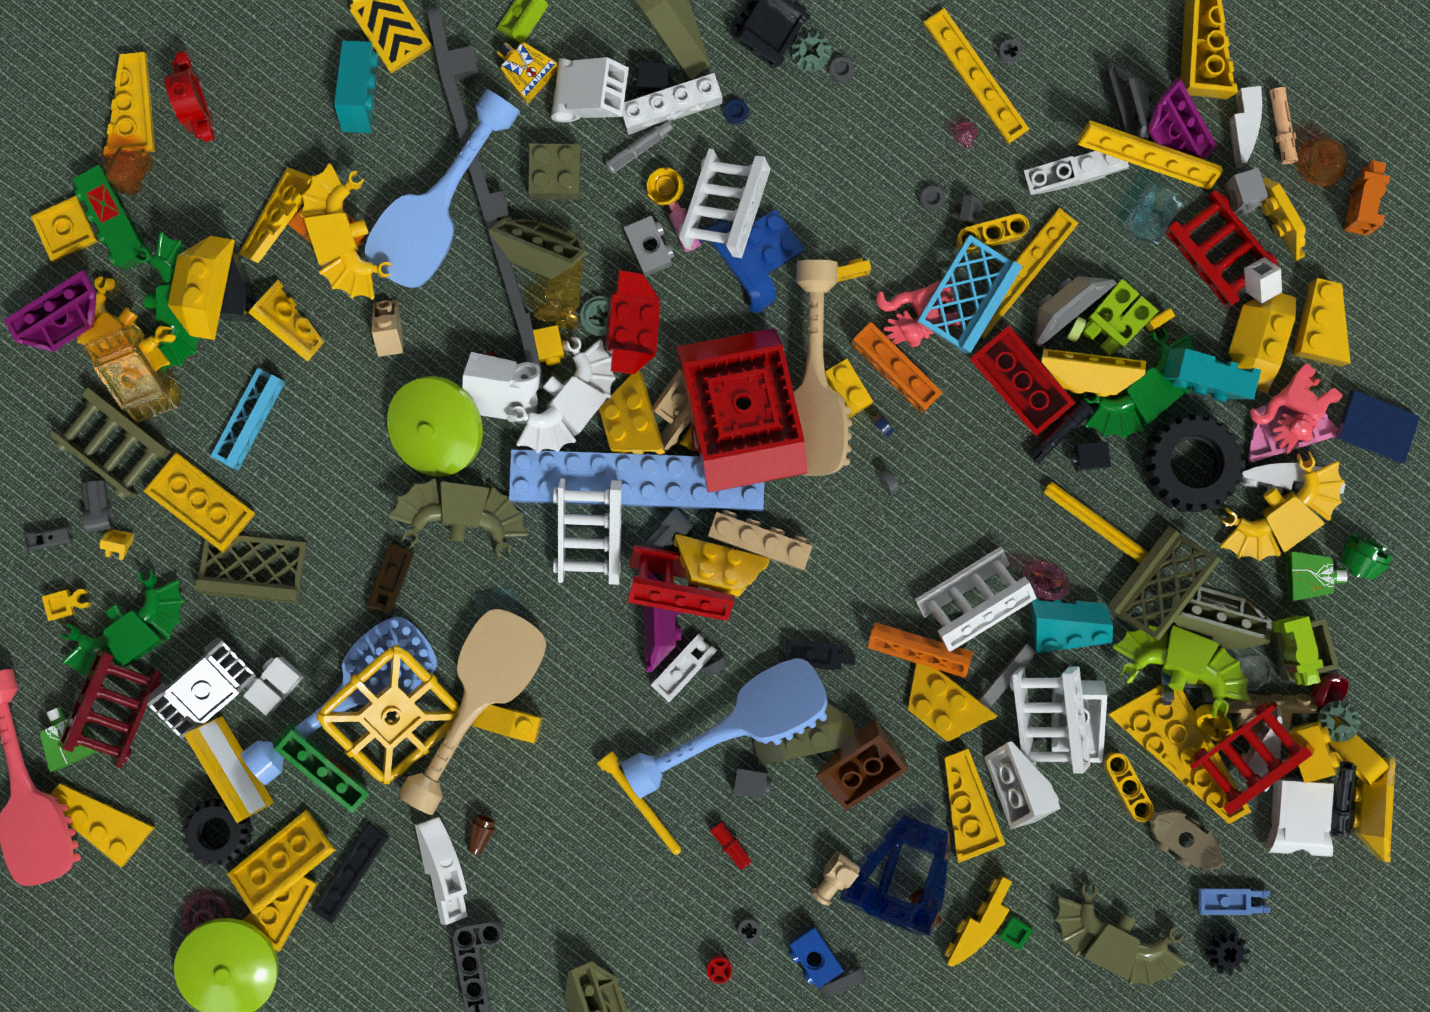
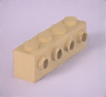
[708,510,813,571]

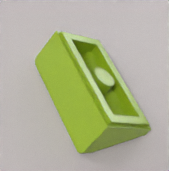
[496,0,548,44]

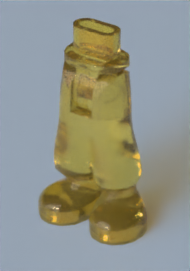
[533,243,585,330]

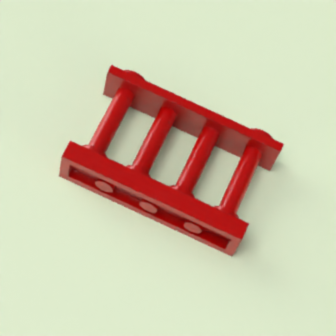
[1164,190,1277,309]
[627,545,734,621]
[1190,701,1314,816]

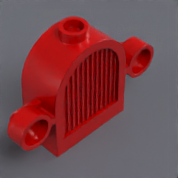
[164,50,215,143]

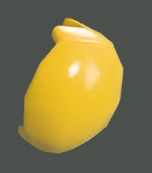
[646,167,684,205]

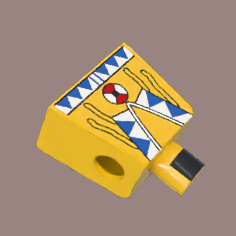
[497,42,558,105]

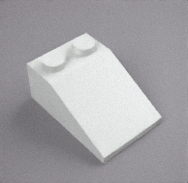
[1051,680,1107,763]
[984,741,1061,829]

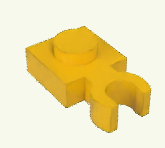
[42,589,91,621]

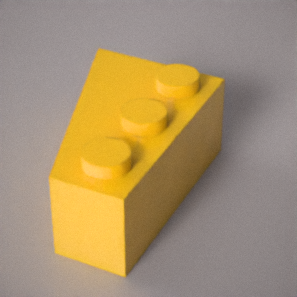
[1293,278,1351,367]

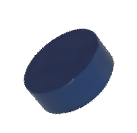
[724,99,749,125]
[871,413,895,437]

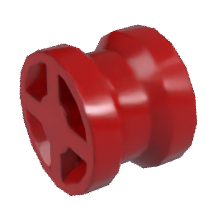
[707,955,732,984]

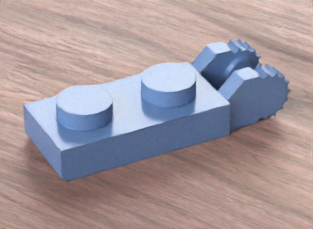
[1198,888,1270,915]

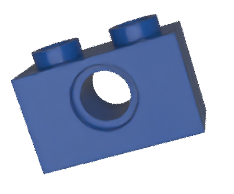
[788,925,844,989]

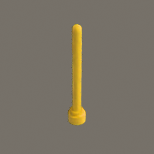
[597,751,681,855]

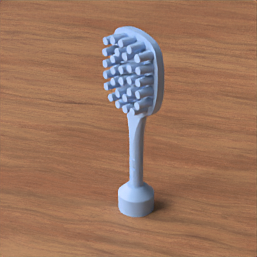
[365,89,520,288]
[240,617,437,785]
[621,659,827,799]

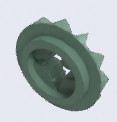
[791,31,831,71]
[580,296,610,336]
[1317,700,1360,742]

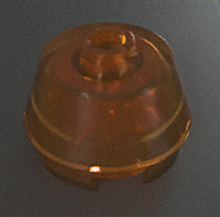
[1298,137,1348,186]
[105,146,153,196]

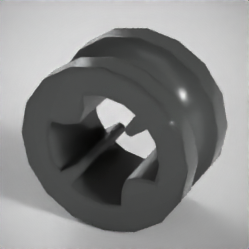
[998,39,1022,64]
[738,918,761,943]

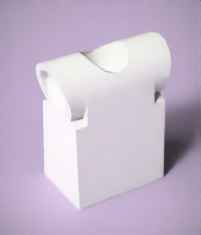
[551,57,629,123]
[463,352,540,424]
[1266,777,1334,857]

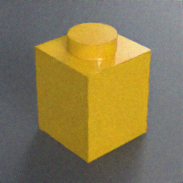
[533,325,565,366]

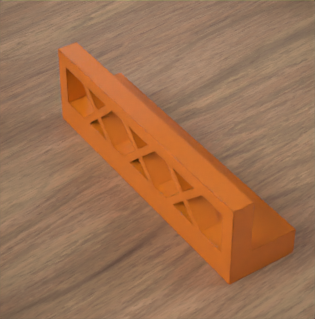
[851,322,943,414]
[868,623,973,678]

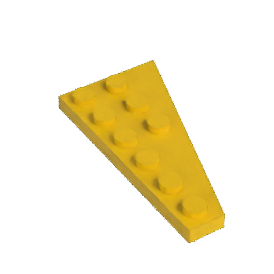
[1107,684,1251,824]

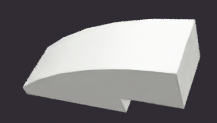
[1229,86,1262,169]

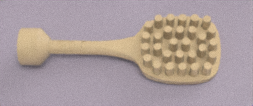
[794,260,852,476]
[397,609,546,815]

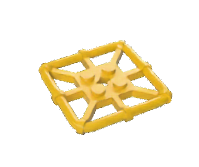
[316,645,460,784]

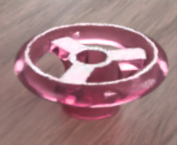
[1022,561,1070,600]
[181,892,232,935]

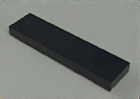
[311,823,389,924]

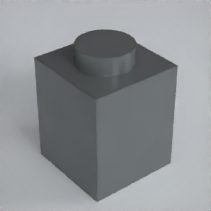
[733,767,772,799]

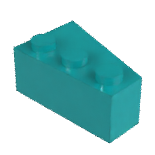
[1030,597,1113,653]

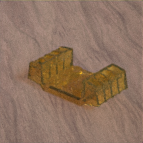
[84,323,182,424]

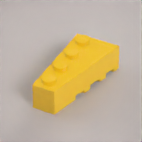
[1180,0,1238,99]

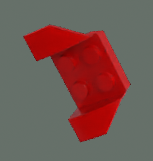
[605,270,660,374]

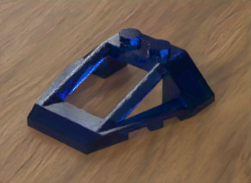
[839,815,950,936]

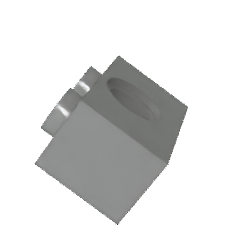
[1223,168,1268,215]
[624,215,674,277]

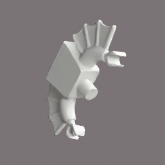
[507,337,616,453]

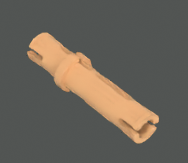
[1269,87,1298,164]

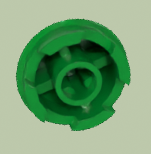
[1341,533,1394,580]

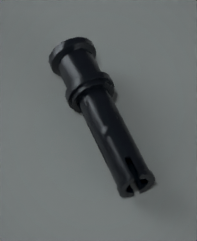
[1027,398,1094,465]
[1330,761,1357,837]

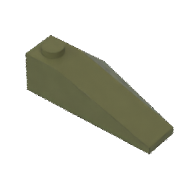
[631,0,710,81]

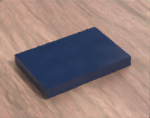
[1335,390,1420,464]

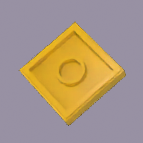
[31,195,99,262]

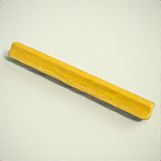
[1044,482,1149,564]

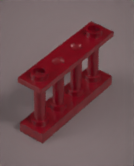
[58,649,161,769]

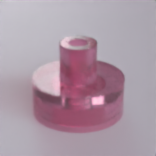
[952,122,979,148]

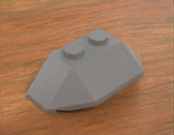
[1033,276,1117,350]

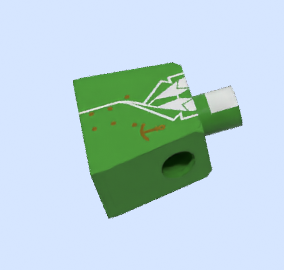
[1285,552,1347,601]
[40,707,98,772]

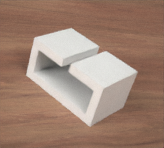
[243,657,305,716]

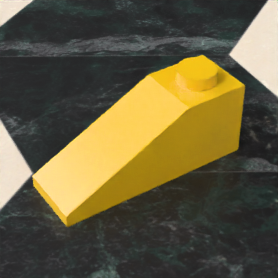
[471,704,543,743]

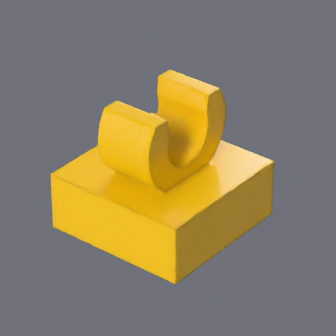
[100,529,134,560]

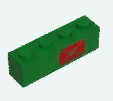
[72,165,147,271]
[273,723,370,814]

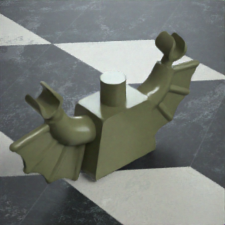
[388,478,529,560]
[1055,884,1187,987]

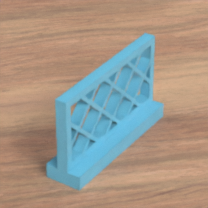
[917,235,1023,354]

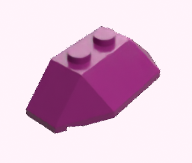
[1147,78,1217,160]
[4,270,97,352]
[644,570,681,672]

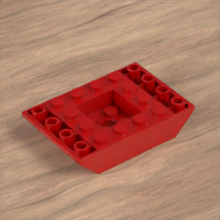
[676,328,808,493]

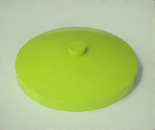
[387,376,483,477]
[174,918,279,1012]

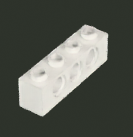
[622,73,722,135]

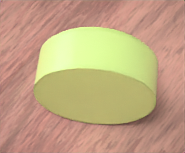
[1066,316,1086,342]

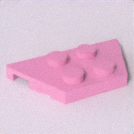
[1248,405,1338,463]

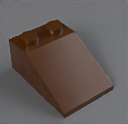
[816,720,908,811]

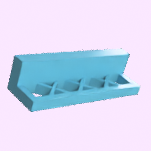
[211,367,285,471]

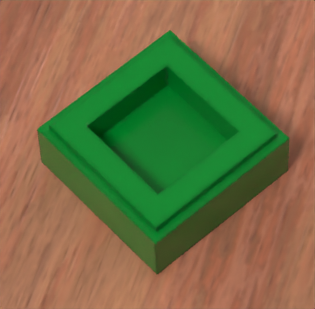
[998,915,1033,951]

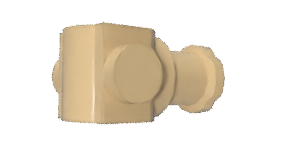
[811,852,860,906]

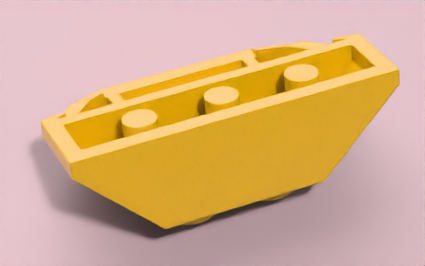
[168,236,235,340]
[1228,293,1296,393]
[1042,348,1146,397]
[1351,757,1396,862]

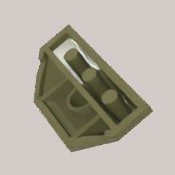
[489,217,587,279]
[1170,586,1272,650]
[753,703,855,766]
[565,961,628,1012]

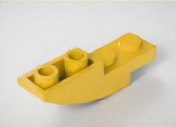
[944,875,1012,967]

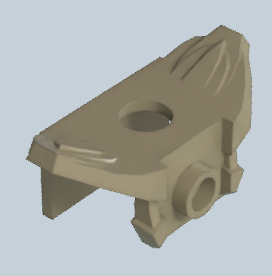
[1150,810,1224,870]

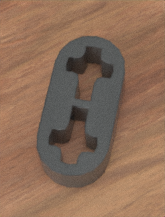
[819,967,867,999]

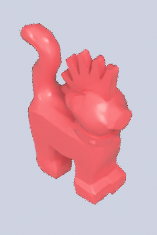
[876,278,961,347]
[1250,363,1343,454]

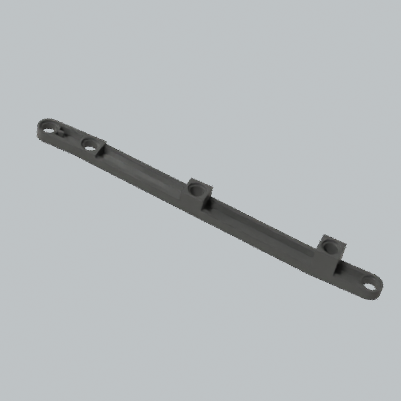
[427,6,545,389]

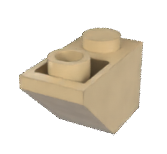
[372,300,403,357]

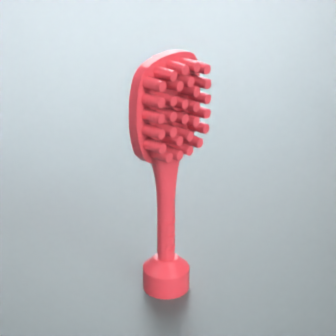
[0,669,81,886]

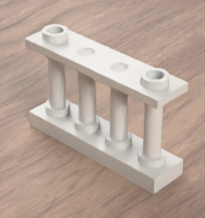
[679,149,771,258]
[553,479,622,585]
[915,547,1037,652]
[1010,666,1090,773]

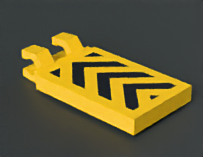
[350,0,433,74]

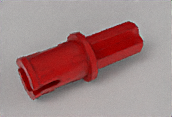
[709,821,751,870]

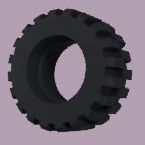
[1142,414,1245,513]

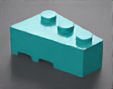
[334,41,379,133]
[1163,348,1261,403]

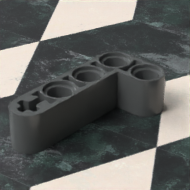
[453,919,504,1012]

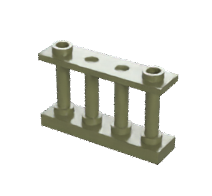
[50,387,172,499]

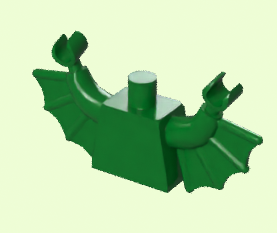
[135,231,200,372]
[1080,327,1195,439]
[60,570,185,676]

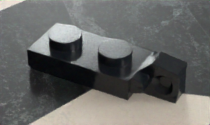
[784,639,856,670]

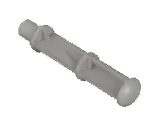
[605,121,673,174]

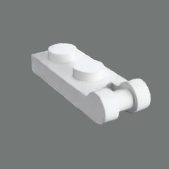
[651,633,718,702]

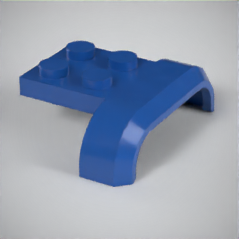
[699,209,805,313]

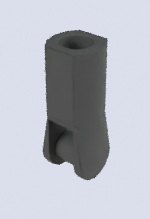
[24,526,73,551]

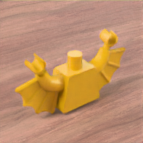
[300,163,392,299]
[77,277,176,380]
[1218,451,1345,561]

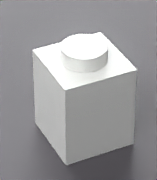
[1244,257,1282,303]

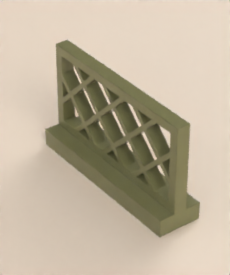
[1108,526,1220,641]
[194,535,307,605]

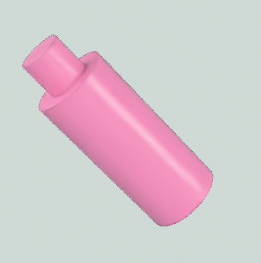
[669,201,701,252]

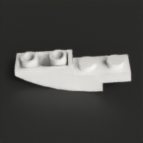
[1024,151,1129,195]
[1241,463,1346,495]
[415,817,468,925]

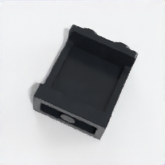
[733,0,811,68]

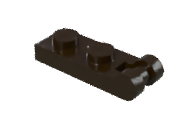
[366,543,415,618]

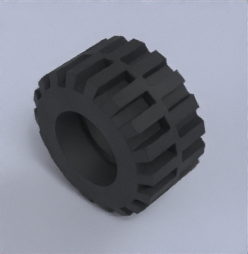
[182,799,253,866]

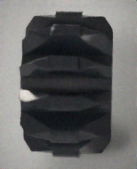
[1205,931,1250,976]

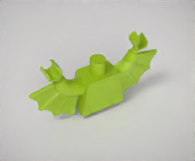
[1113,625,1250,718]

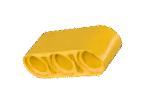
[955,214,1029,254]
[1328,716,1389,786]
[1102,752,1154,822]

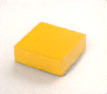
[1145,308,1175,332]

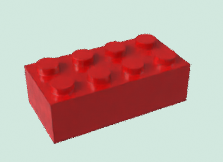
[970,325,1076,436]

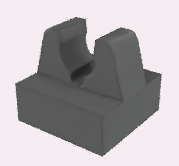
[952,195,983,226]

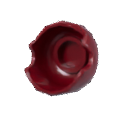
[1311,673,1349,709]

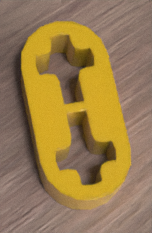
[1195,704,1233,742]

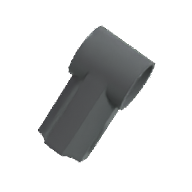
[82,480,115,532]
[643,508,694,551]

